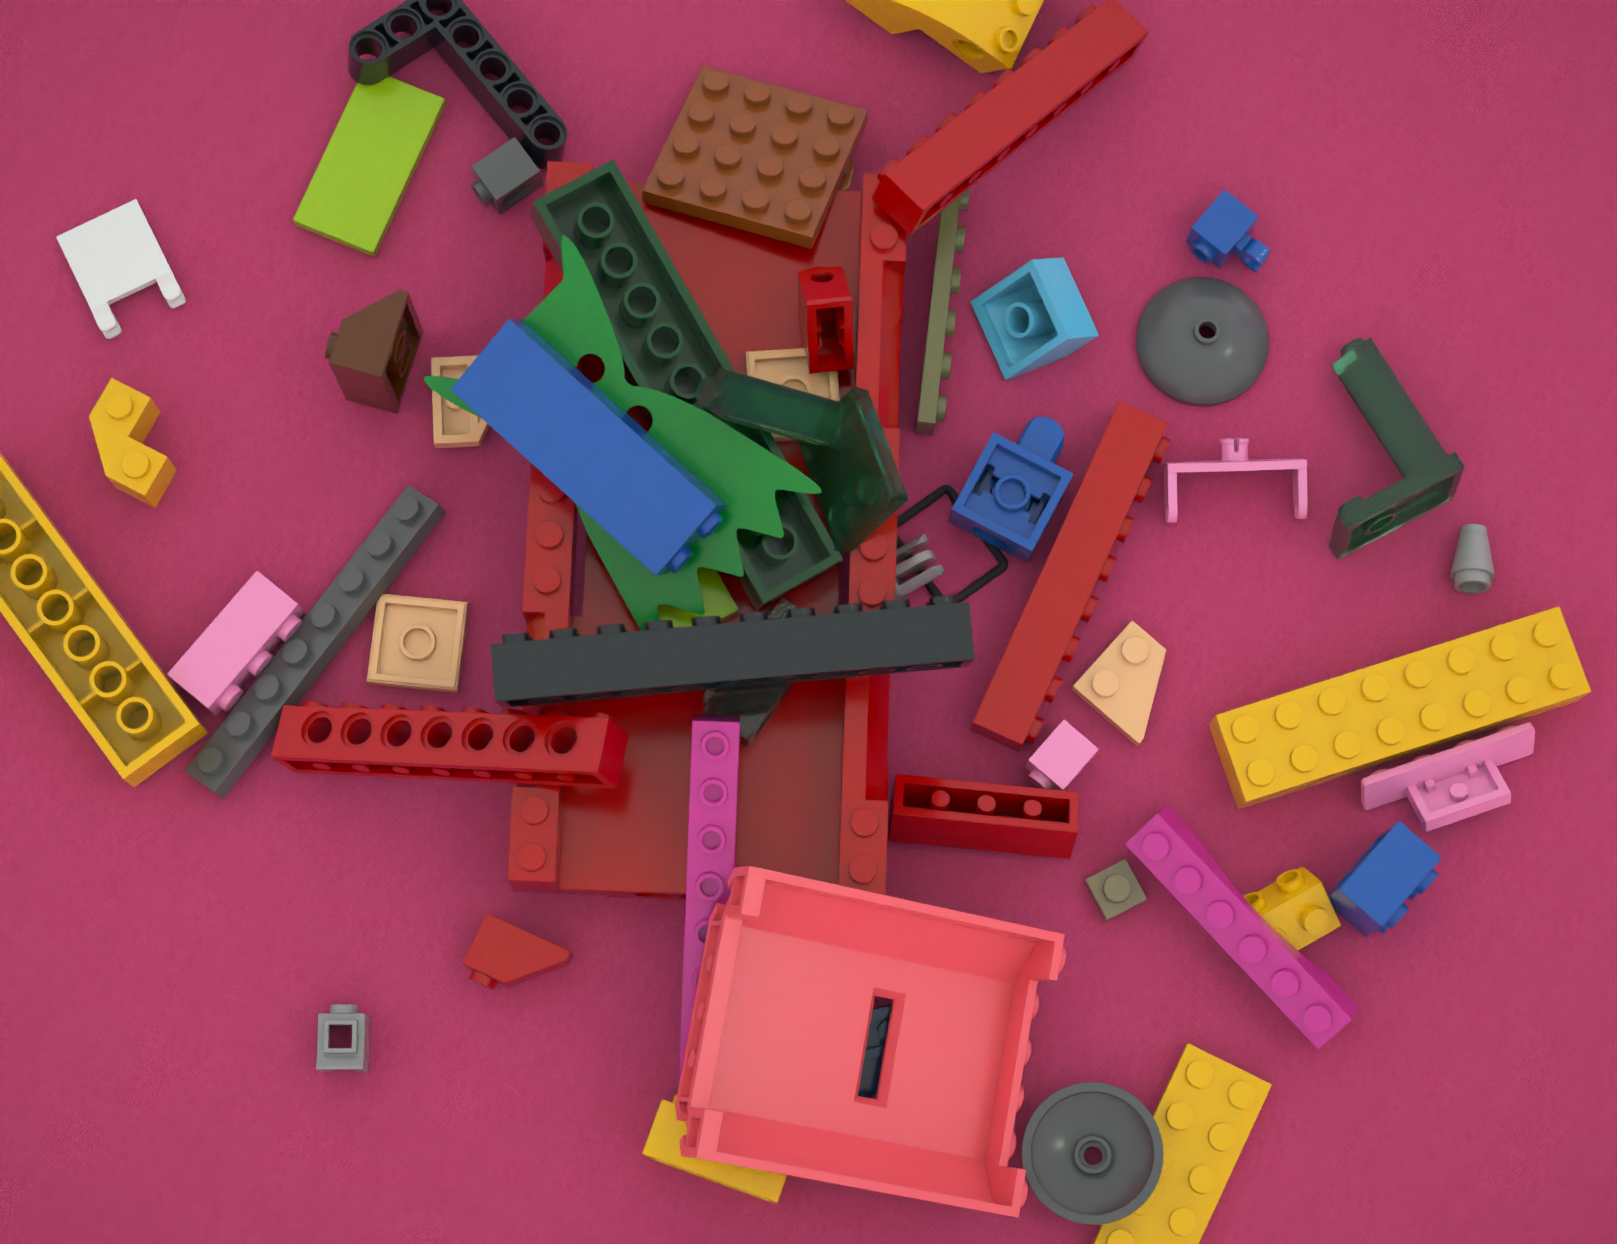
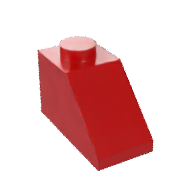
[462,913,573,990]

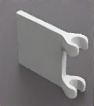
[56,199,186,339]

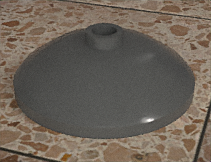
[1136,277,1269,407]
[1022,1082,1163,1225]

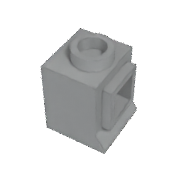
[316,1004,370,1072]

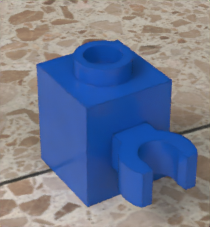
[1186,189,1271,273]

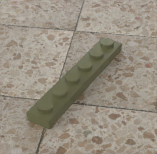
[916,188,970,435]

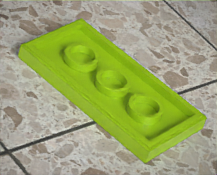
[293,76,446,257]

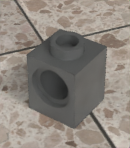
[471,137,543,215]

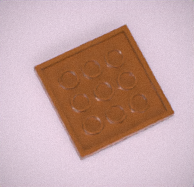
[642,66,868,249]

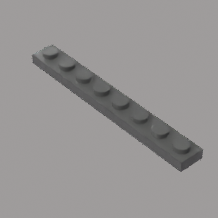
[185,485,446,799]

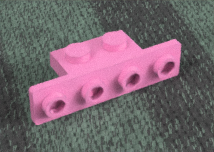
[1361,722,1535,832]

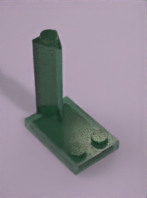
[1328,338,1465,560]
[695,368,909,553]

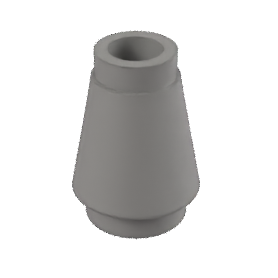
[1450,524,1496,594]

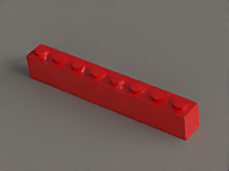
[872,0,1149,235]
[970,401,1170,752]

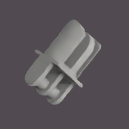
[895,534,946,600]

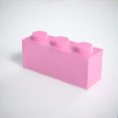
[167,571,305,716]

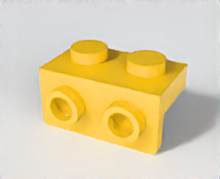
[1243,867,1341,950]

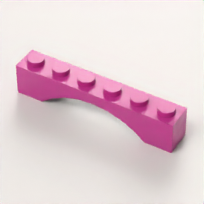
[1125,805,1360,1050]

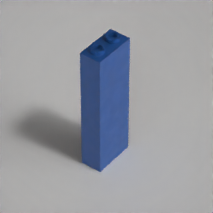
[450,319,726,576]

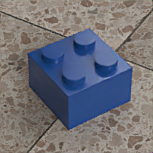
[1328,821,1442,937]

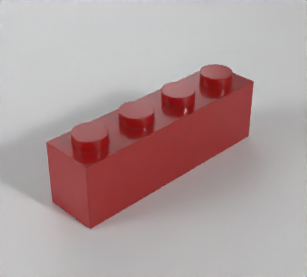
[888,774,1079,859]

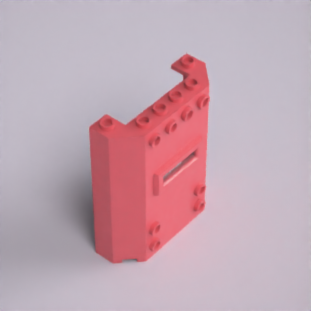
[675,866,1066,1218]

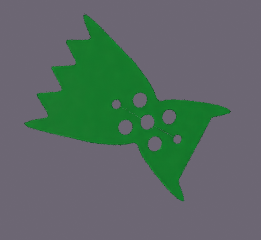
[423,235,822,631]

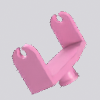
[1163,438,1308,523]

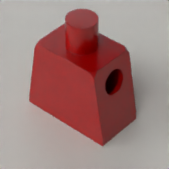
[797,266,854,374]

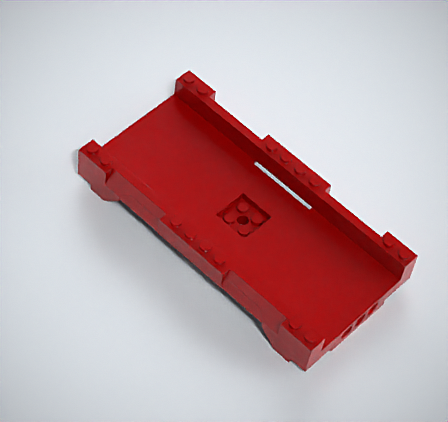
[507,161,907,900]

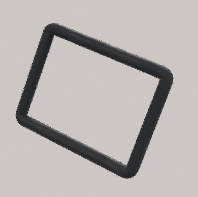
[897,485,1008,603]

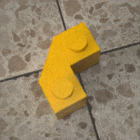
[89,378,177,508]

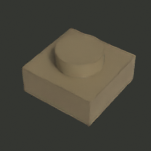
[1084,859,1147,922]

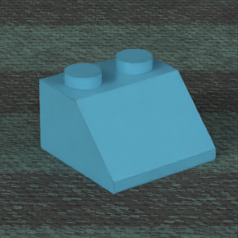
[970,257,1099,380]

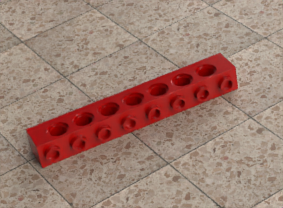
[271,701,629,788]

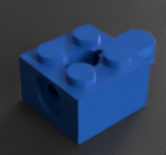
[948,417,1073,563]

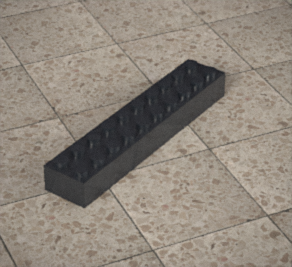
[491,595,974,708]

